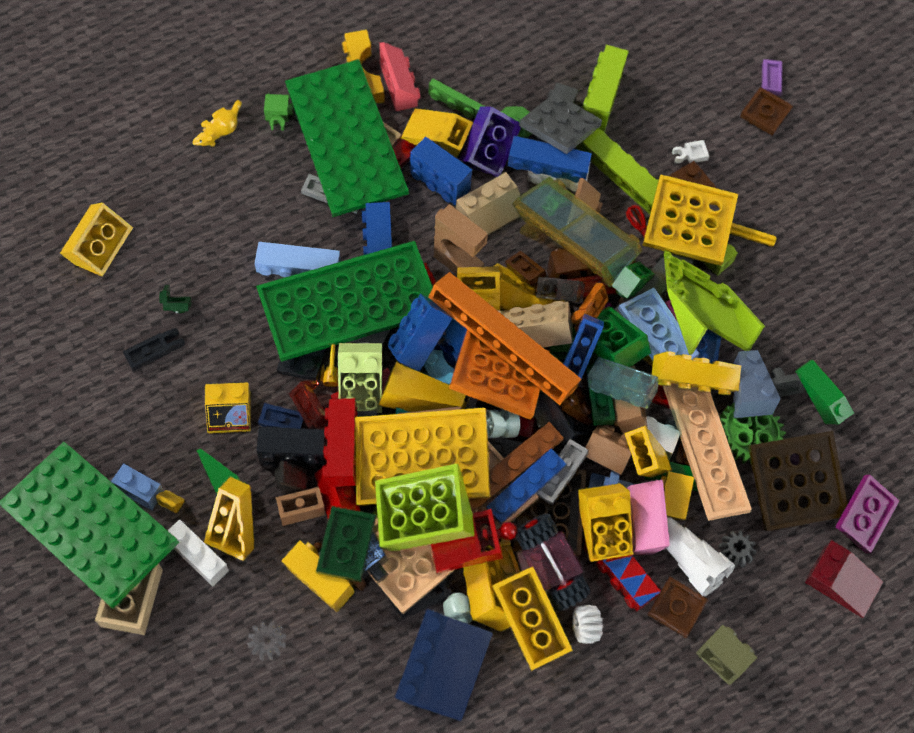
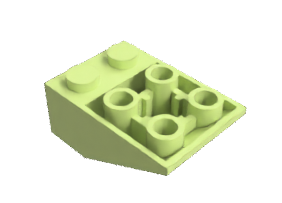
[338,343,382,413]

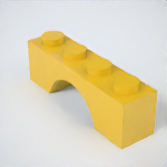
[342,29,384,104]

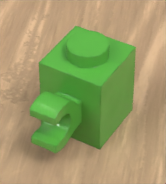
[264,94,293,131]

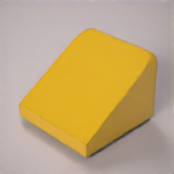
[155,490,185,513]

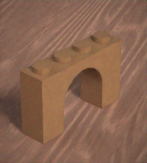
[433,204,488,275]

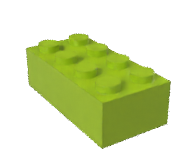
[582,45,628,132]

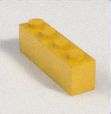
[651,351,741,395]

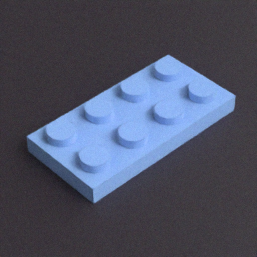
[618,288,699,360]

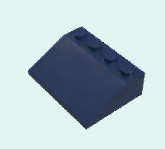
[395,609,493,721]

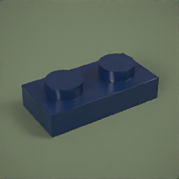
[258,403,306,429]

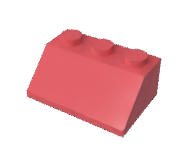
[380,42,420,112]

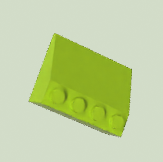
[375,464,474,552]

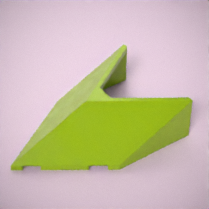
[664,250,765,355]

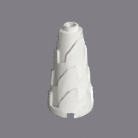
[666,517,735,596]

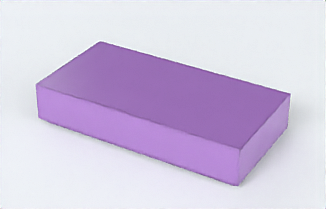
[762,59,782,96]

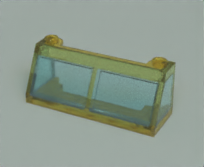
[512,177,643,287]

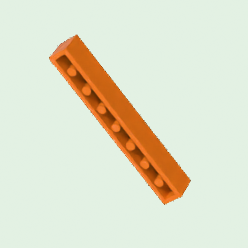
[428,272,582,405]

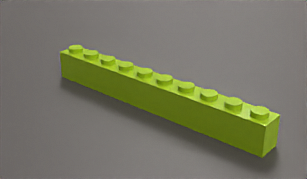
[576,128,738,276]

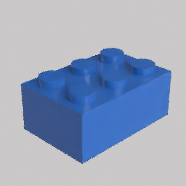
[410,137,472,205]
[388,294,453,372]

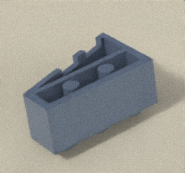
[733,350,781,418]

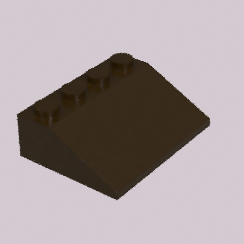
[514,470,586,562]

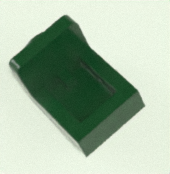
[159,285,191,314]

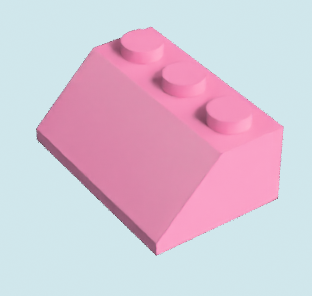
[627,480,670,555]

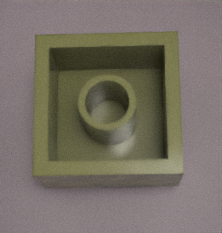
[696,625,757,686]

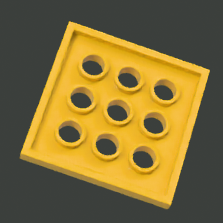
[642,174,738,266]

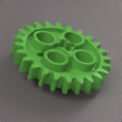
[720,403,786,465]

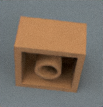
[586,425,632,474]

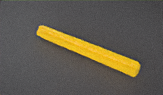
[706,221,776,247]

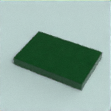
[316,506,376,582]

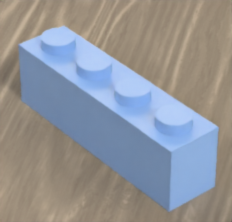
[255,242,340,278]

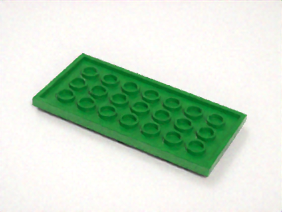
[285,59,409,217]
[256,241,433,362]
[0,442,180,609]

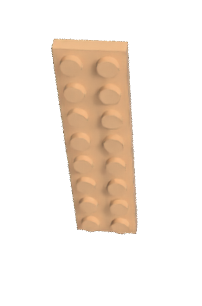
[663,383,752,521]

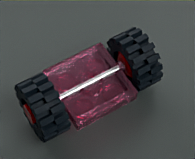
[516,514,591,611]

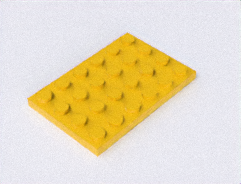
[355,408,490,506]

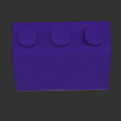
[458,106,521,177]

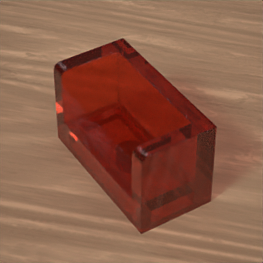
[289,381,328,428]

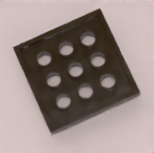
[748,431,848,531]

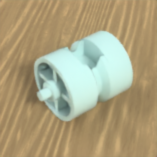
[487,410,520,438]

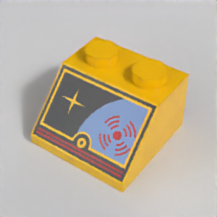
[205,383,251,433]

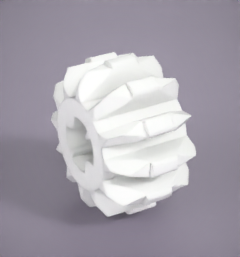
[572,605,603,643]

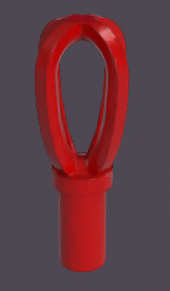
[626,205,647,237]

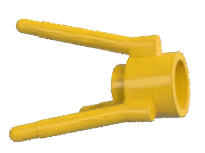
[320,344,338,387]

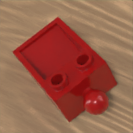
[431,509,517,573]

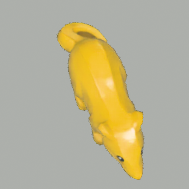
[193,100,242,147]

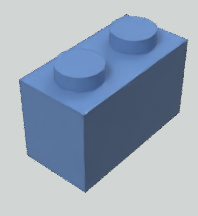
[111,463,163,510]

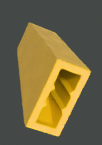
[379,362,467,412]

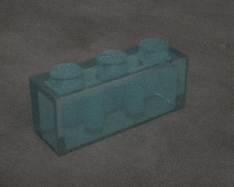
[588,357,658,409]

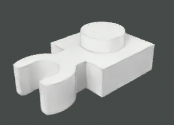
[672,140,709,163]

